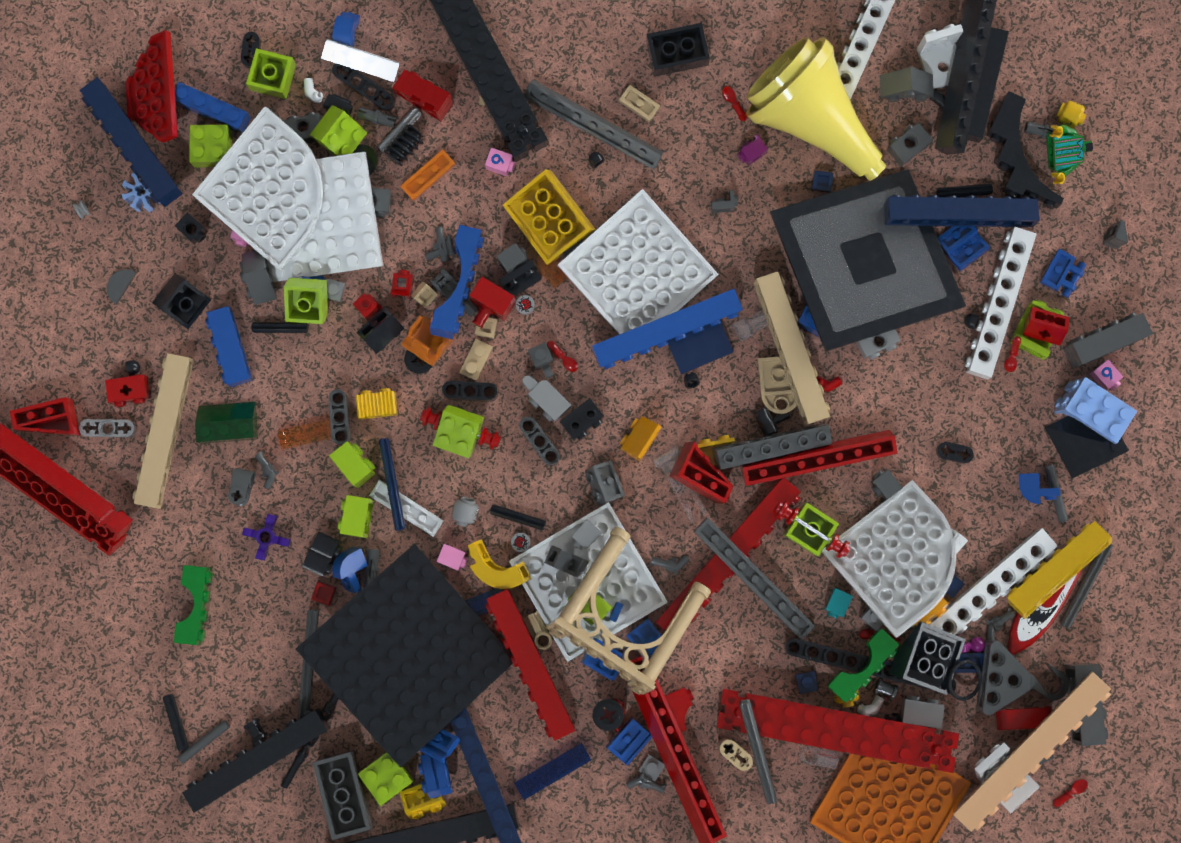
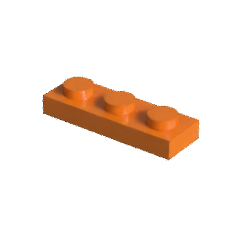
[400,149,456,201]

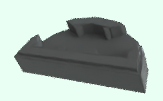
[107,269,137,305]

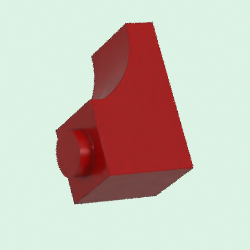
[665,687,694,732]

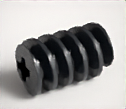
[383,124,424,167]

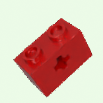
[1023,307,1070,346]
[105,374,151,407]

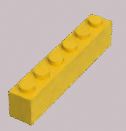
[1007,521,1112,619]

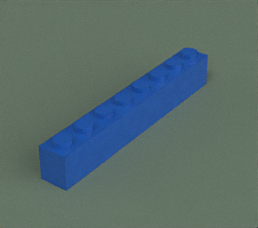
[591,289,743,370]

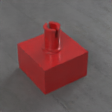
[469,276,516,328]

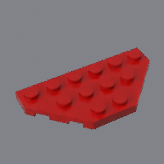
[125,30,178,143]

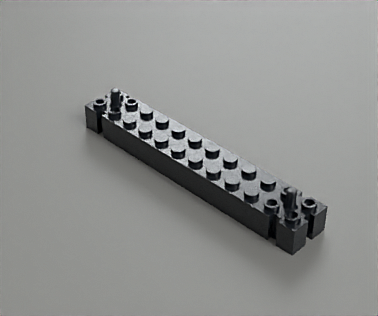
[428,0,548,162]

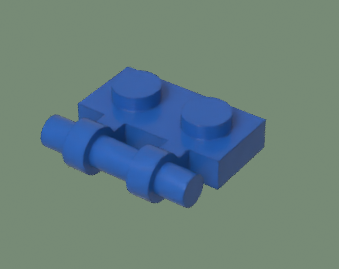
[1040,249,1086,298]

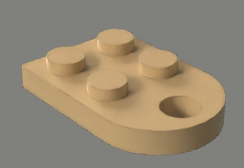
[757,357,797,414]

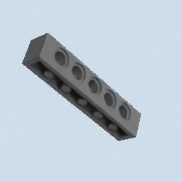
[712,423,833,469]

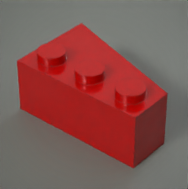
[392,69,453,122]

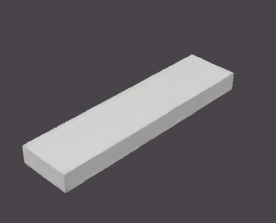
[321,39,399,82]
[369,480,444,537]

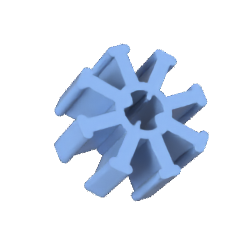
[122,173,161,212]

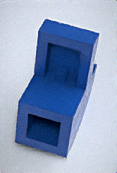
[332,12,360,47]
[1019,473,1061,504]
[332,546,368,593]

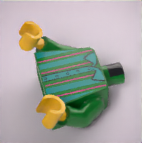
[1047,125,1093,184]

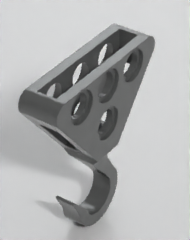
[977,639,1069,715]

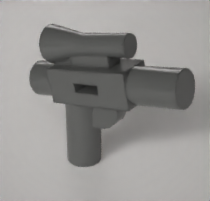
[424,227,456,262]

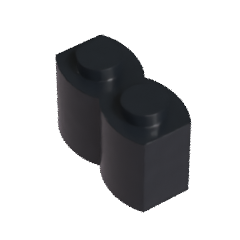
[302,532,343,577]

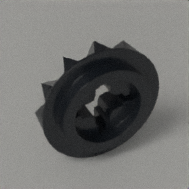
[404,350,433,374]
[592,699,624,731]

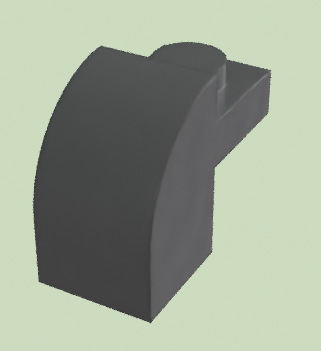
[544,545,589,579]

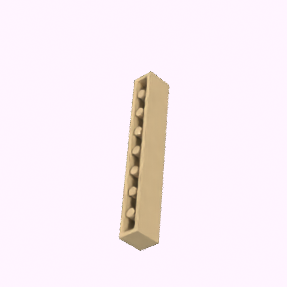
[753,272,831,426]
[133,353,194,509]

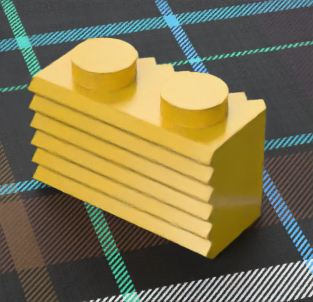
[355,388,398,420]

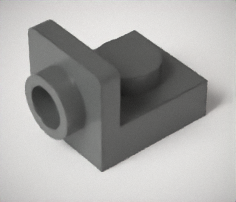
[711,190,738,213]

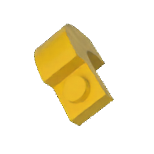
[468,539,532,589]

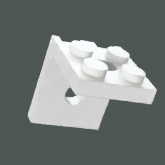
[917,24,963,90]
[975,743,1040,814]

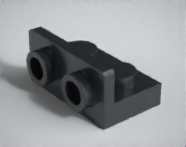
[499,259,542,296]

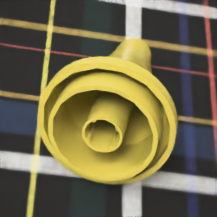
[746,37,886,181]

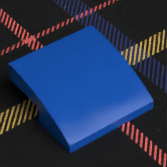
[938,226,990,271]

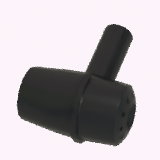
[755,407,790,436]

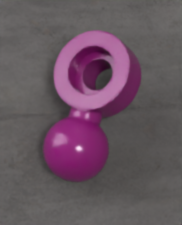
[961,637,985,653]

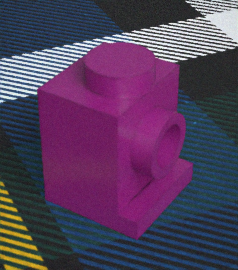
[737,134,768,166]

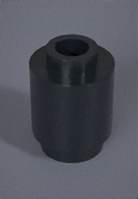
[324,94,353,116]

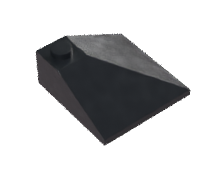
[1045,416,1129,479]
[888,621,966,695]

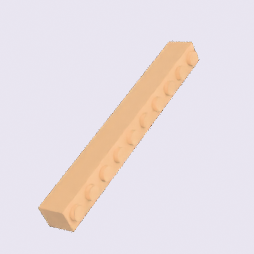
[953,671,1111,832]

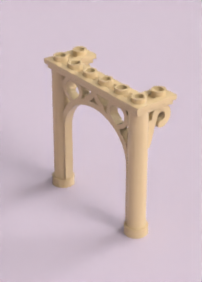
[546,526,711,695]

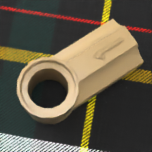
[523,611,552,650]

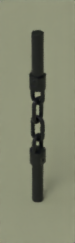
[281,693,339,789]

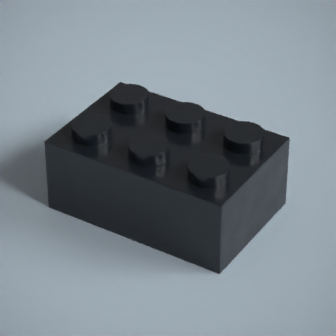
[646,23,710,77]

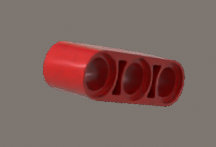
[996,706,1053,730]

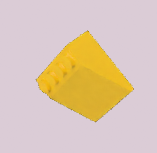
[503,169,596,265]

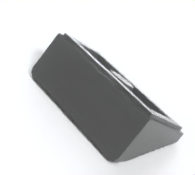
[1103,220,1128,249]

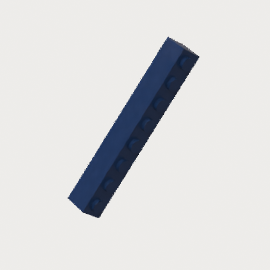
[80,77,183,207]
[884,195,1040,227]

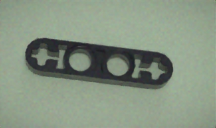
[332,63,395,111]

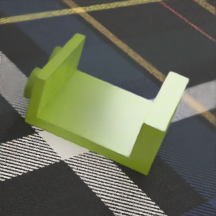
[1009,300,1064,360]

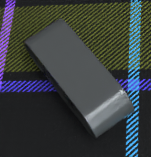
[329,389,351,446]
[520,417,560,466]

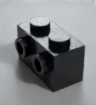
[356,307,405,354]
[560,398,604,441]

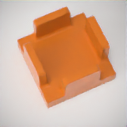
[401,316,455,367]

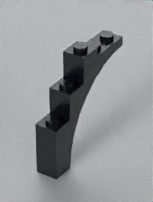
[986,91,1064,209]

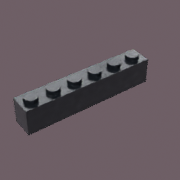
[967,27,1009,143]

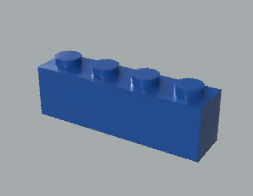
[175,82,251,134]
[205,306,253,387]

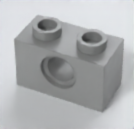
[855,330,901,360]

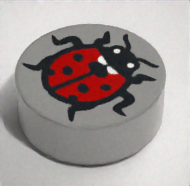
[516,295,535,315]
[511,533,531,552]

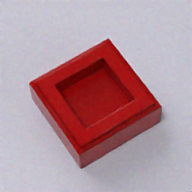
[311,581,336,606]

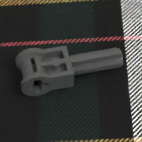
[429,268,478,316]

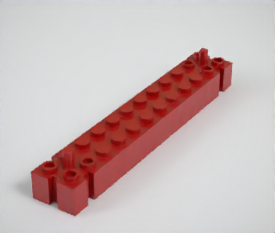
[0,423,133,556]
[717,689,960,773]

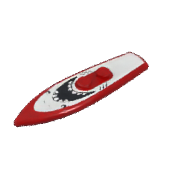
[1008,545,1083,655]

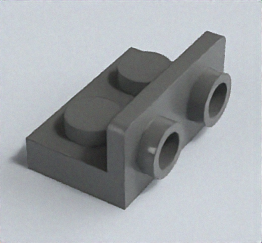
[585,460,625,506]

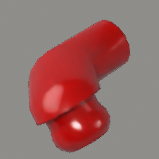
[816,376,843,393]

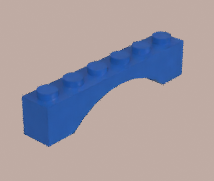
[430,225,484,340]

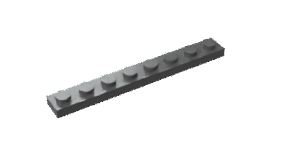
[525,79,664,170]
[693,517,815,640]

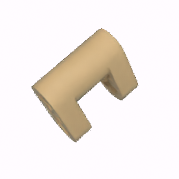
[717,737,753,771]

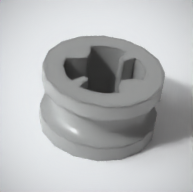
[73,200,90,219]

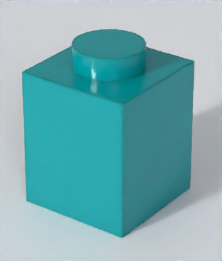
[824,588,853,619]

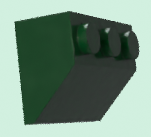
[195,401,258,444]

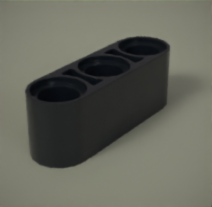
[442,381,498,402]

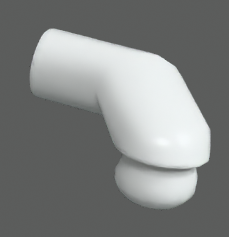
[304,78,323,103]
[857,695,885,716]

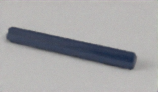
[379,438,405,531]

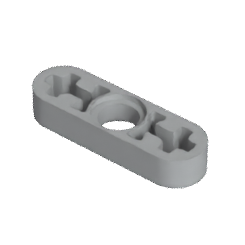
[79,419,136,438]

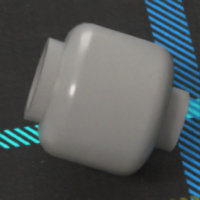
[452,497,479,527]

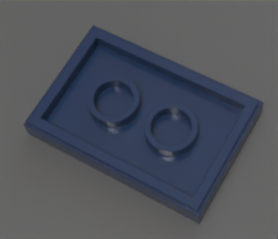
[668,323,734,375]

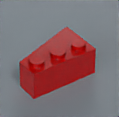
[9,397,81,436]
[669,441,734,504]

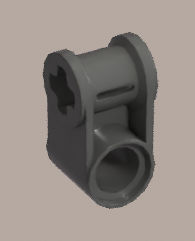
[228,468,255,506]

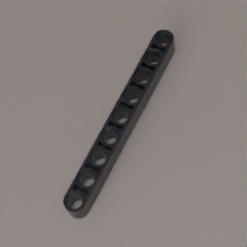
[784,638,956,694]

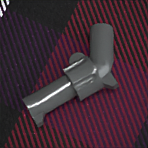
[255,450,280,489]
[650,555,689,575]
[985,607,1015,640]
[626,772,667,793]

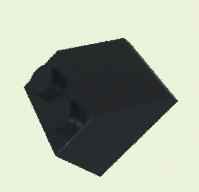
[152,273,211,329]

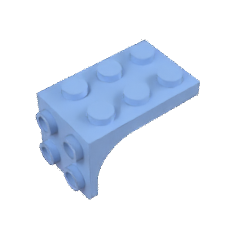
[1054,377,1137,444]

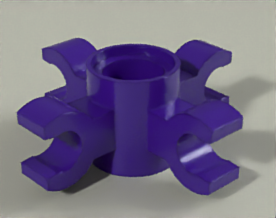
[242,514,291,561]

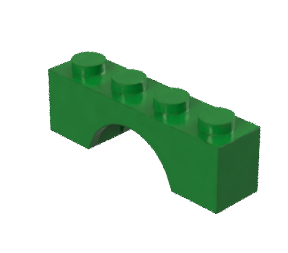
[173,565,213,645]
[826,628,899,703]

